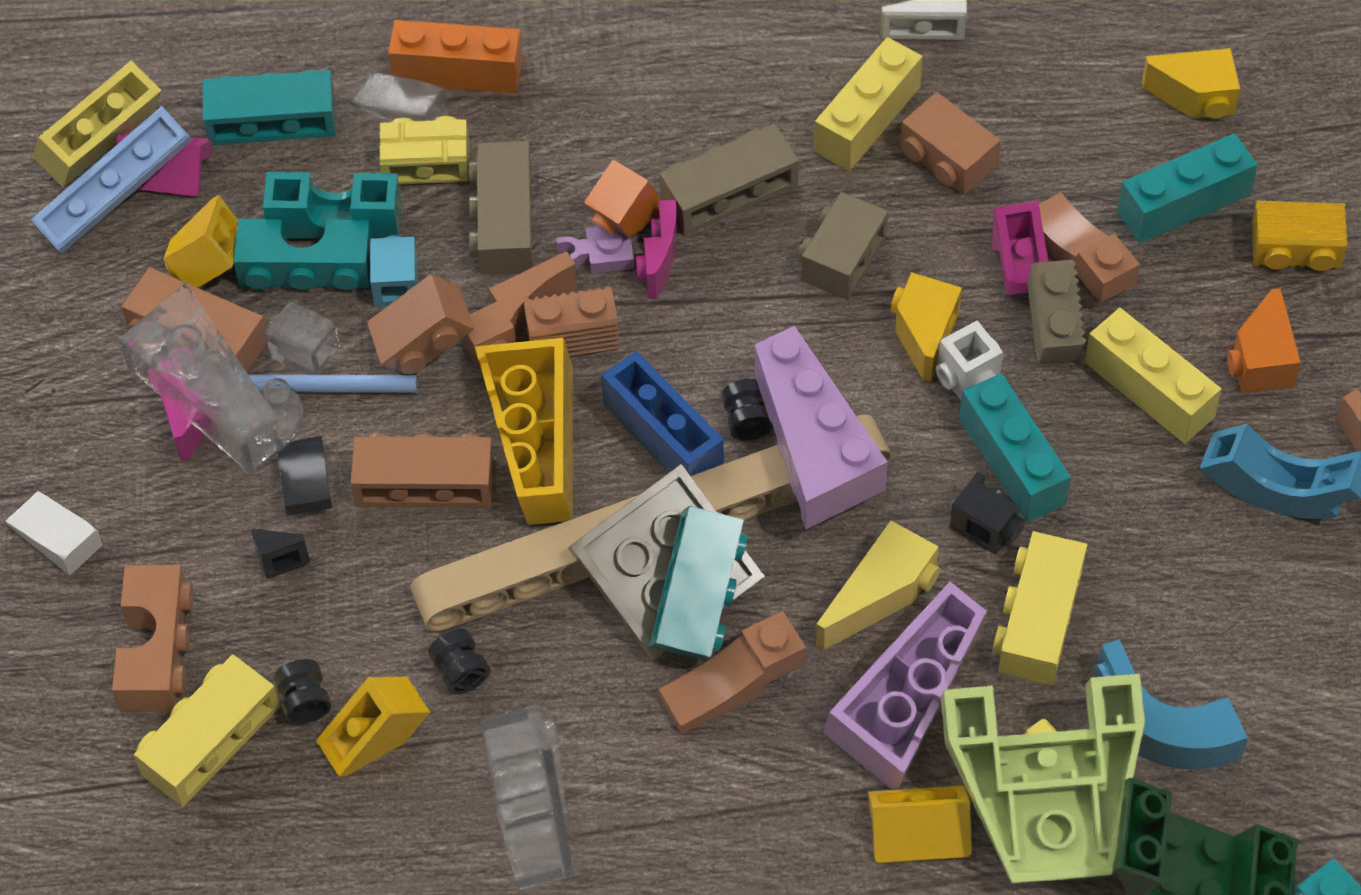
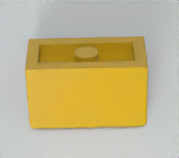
[868,785,972,863]

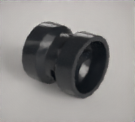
[721,378,774,441]
[428,629,491,695]
[274,659,332,724]

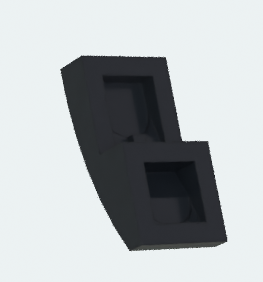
[277,436,333,516]

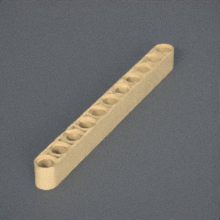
[410,415,892,632]

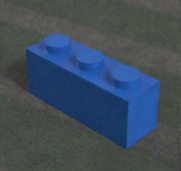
[601,350,724,476]

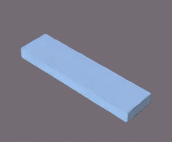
[31,106,193,254]

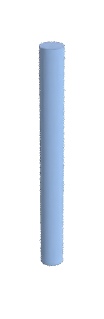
[237,374,418,393]

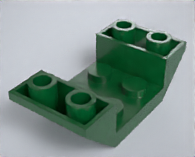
[1114,777,1298,895]

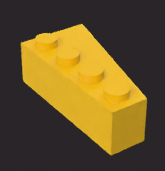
[475,338,573,525]

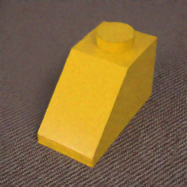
[1142,48,1240,119]
[163,195,238,288]
[890,272,962,382]
[316,676,430,777]

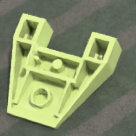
[941,674,1145,883]

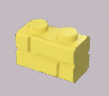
[380,116,469,184]

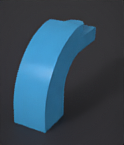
[1199,424,1361,519]
[1094,639,1248,769]

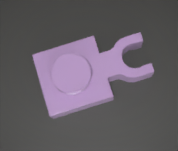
[556,227,634,274]

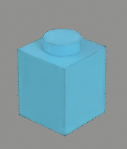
[370,236,418,307]

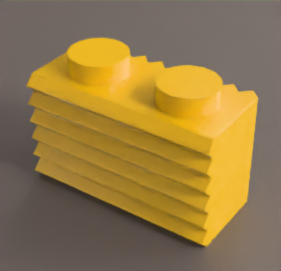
[1252,201,1348,271]

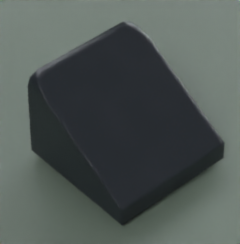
[251,529,310,578]

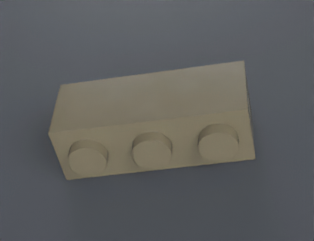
[659,124,799,236]
[469,141,533,275]

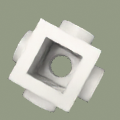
[936,320,1003,399]

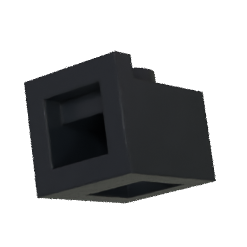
[950,472,1025,555]

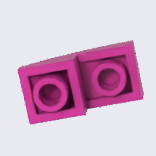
[636,200,677,299]

